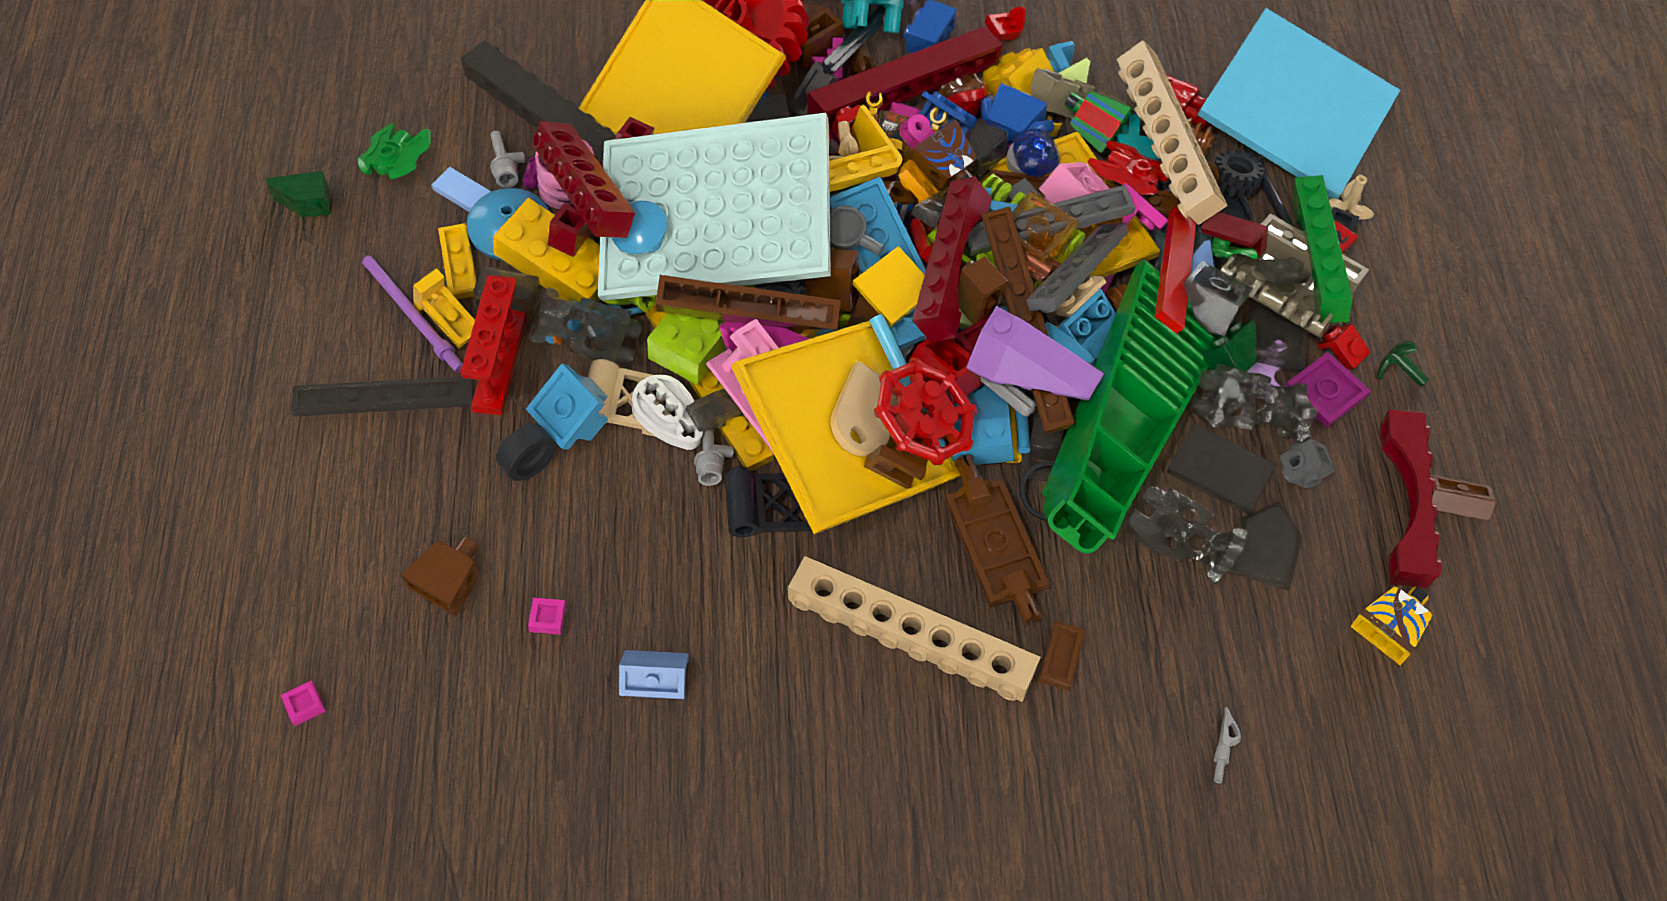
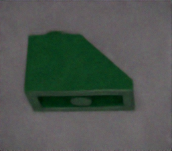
[266,171,331,218]

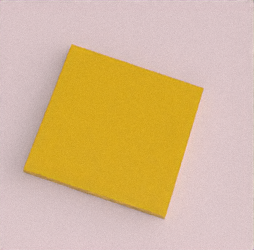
[576,0,787,139]
[731,321,960,534]

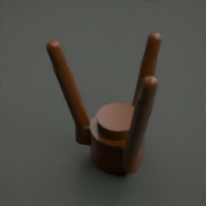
[846,45,876,78]

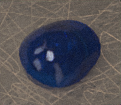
[1013,129,1060,177]

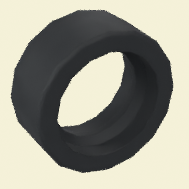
[496,423,556,481]

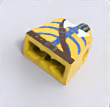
[1350,587,1432,666]

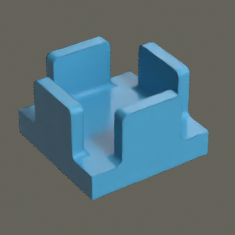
[526,363,608,450]

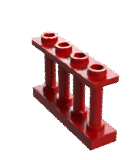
[461,275,527,416]

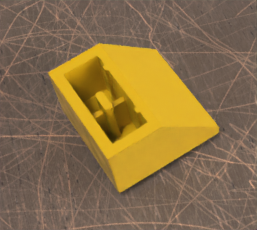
[982,48,1054,96]

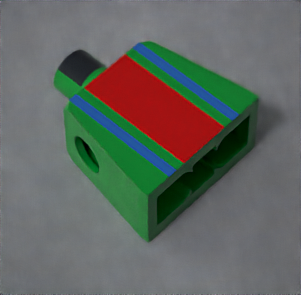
[1064,91,1134,153]

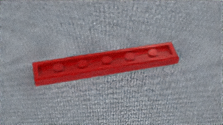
[1155,206,1196,333]

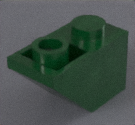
[1202,320,1256,384]

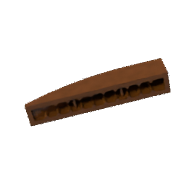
[656,275,841,331]

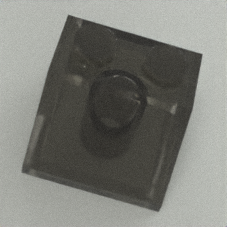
[1184,261,1253,336]

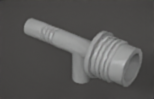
[490,131,525,188]
[694,414,734,486]

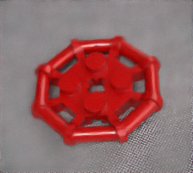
[874,358,978,465]

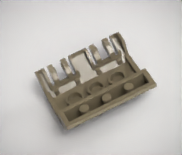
[1218,214,1369,339]

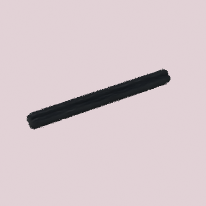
[821,5,886,74]

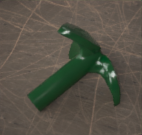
[1377,340,1429,387]

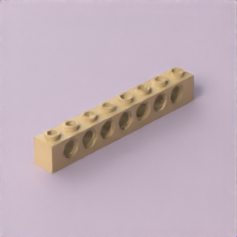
[1117,40,1228,225]
[788,556,1041,702]

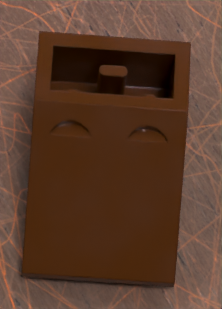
[795,1,844,69]

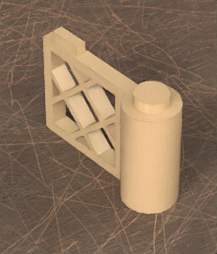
[588,359,671,437]

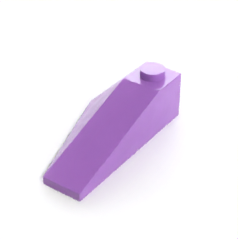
[966,306,1104,401]

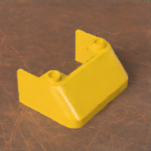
[829,105,902,192]

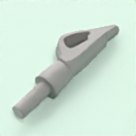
[1214,707,1241,783]

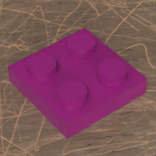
[1284,352,1371,428]

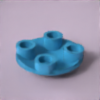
[612,201,667,254]

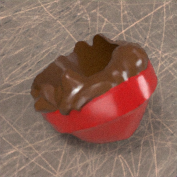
[938,73,988,117]

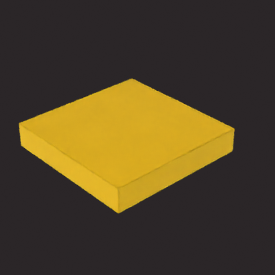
[853,246,925,327]

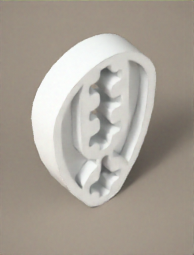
[632,375,703,450]

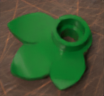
[1208,237,1258,260]

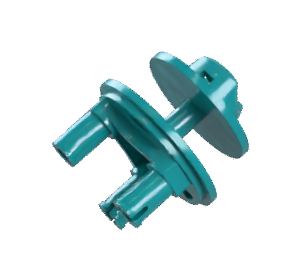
[841,0,904,33]

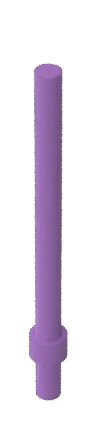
[362,256,463,373]

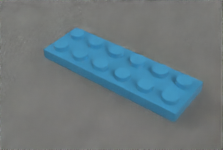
[830,177,927,350]

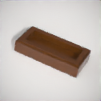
[1038,621,1085,691]

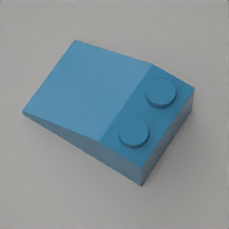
[952,384,1015,465]

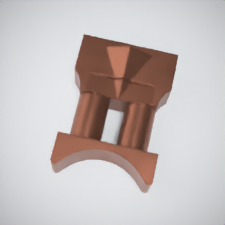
[1023,246,1062,282]

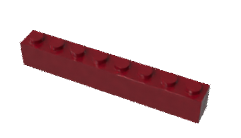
[807,26,1003,130]

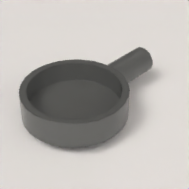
[830,206,884,256]

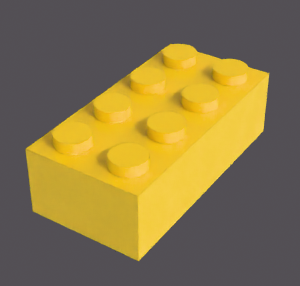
[493,197,600,312]

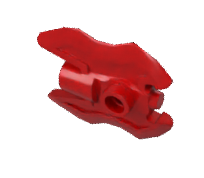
[1087,140,1170,195]

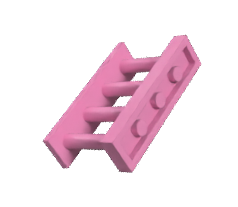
[706,319,778,452]

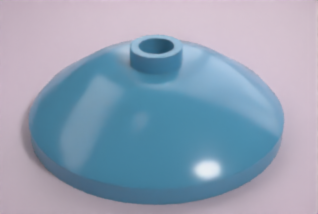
[467,188,549,261]

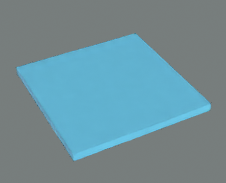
[1197,8,1400,199]

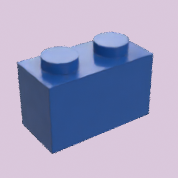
[903,0,956,53]

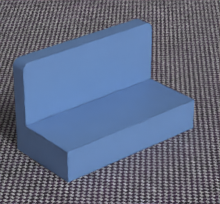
[619,650,689,699]

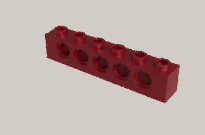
[532,121,635,238]

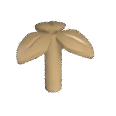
[829,121,859,161]
[1329,175,1374,220]

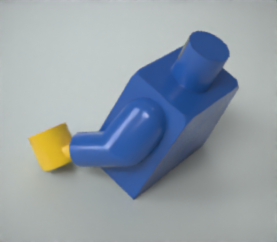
[981,83,1062,151]

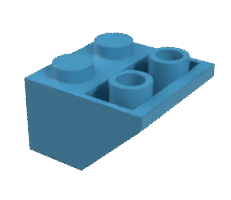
[1059,288,1116,366]

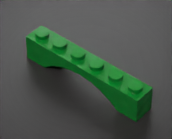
[1292,175,1353,323]

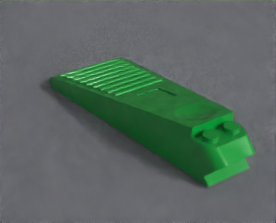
[1042,259,1226,553]

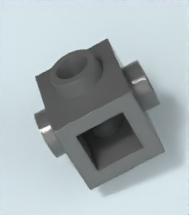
[1280,439,1336,488]

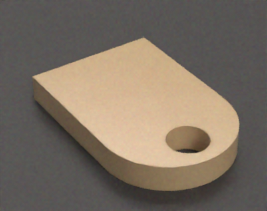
[830,361,898,457]

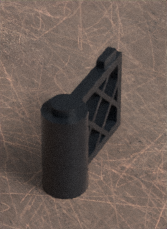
[725,466,812,537]

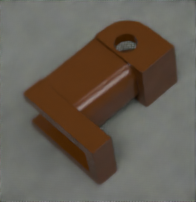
[864,410,930,489]

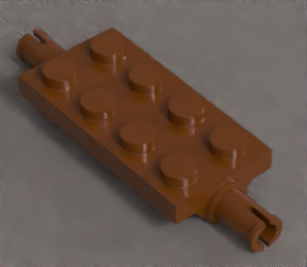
[945,455,1049,624]

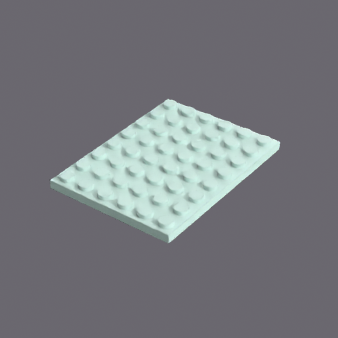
[598,113,831,301]

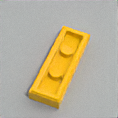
[438,223,479,300]

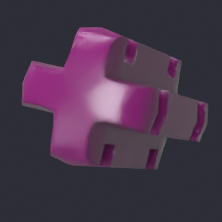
[523,157,538,190]

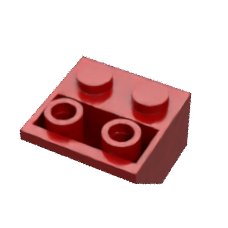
[907,339,980,405]

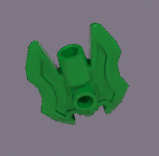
[357,122,431,180]

